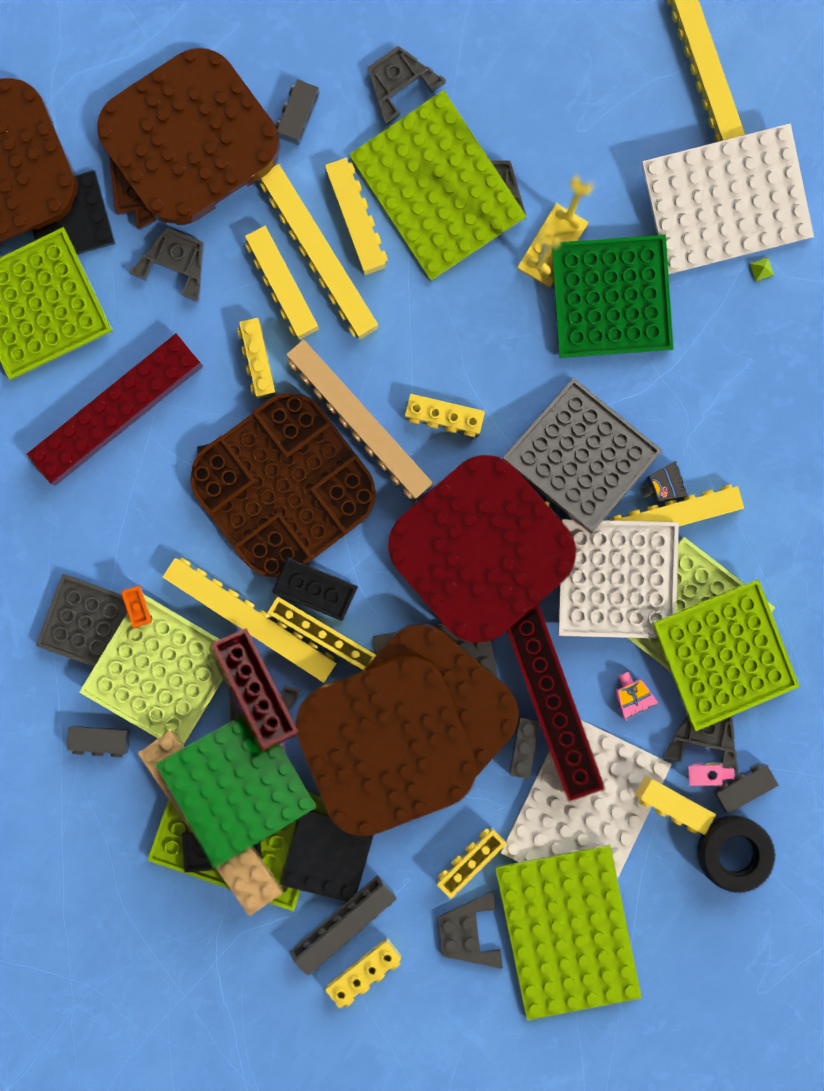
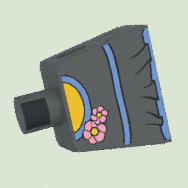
[640,461,689,502]

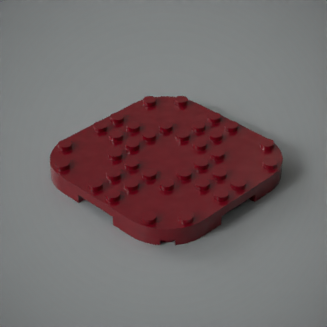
[388,455,576,643]

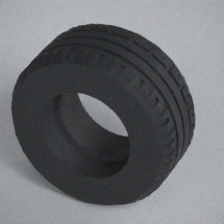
[697,815,776,893]

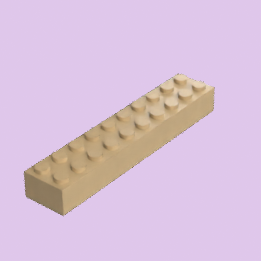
[286,339,433,502]
[138,730,283,916]

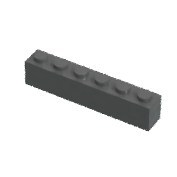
[289,875,397,975]

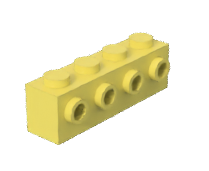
[237,318,277,400]
[405,394,485,438]
[634,775,716,835]
[437,827,507,899]
[325,938,401,1009]

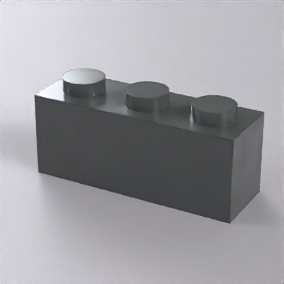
[276,79,320,145]
[509,717,539,779]
[67,726,130,757]
[713,763,779,814]

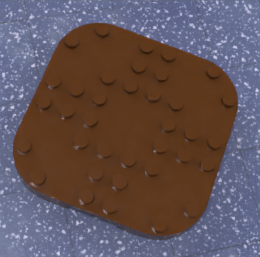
[97,48,280,225]
[0,78,78,246]
[190,393,376,578]
[363,624,519,778]
[295,655,476,836]

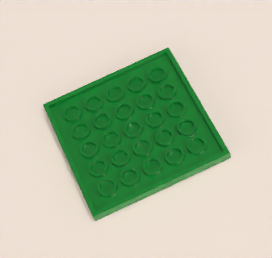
[551,235,674,358]
[155,716,317,869]

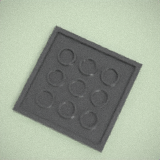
[36,574,128,667]

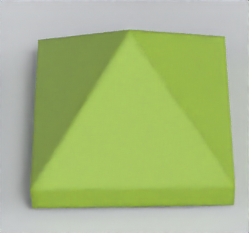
[750,257,774,281]

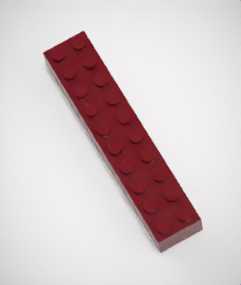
[26,333,203,486]
[507,603,605,802]

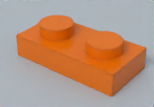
[121,585,152,628]

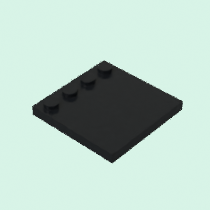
[32,170,116,254]
[279,811,374,901]

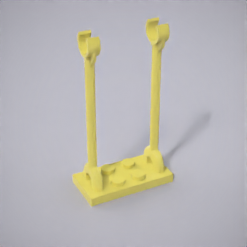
[517,175,593,288]

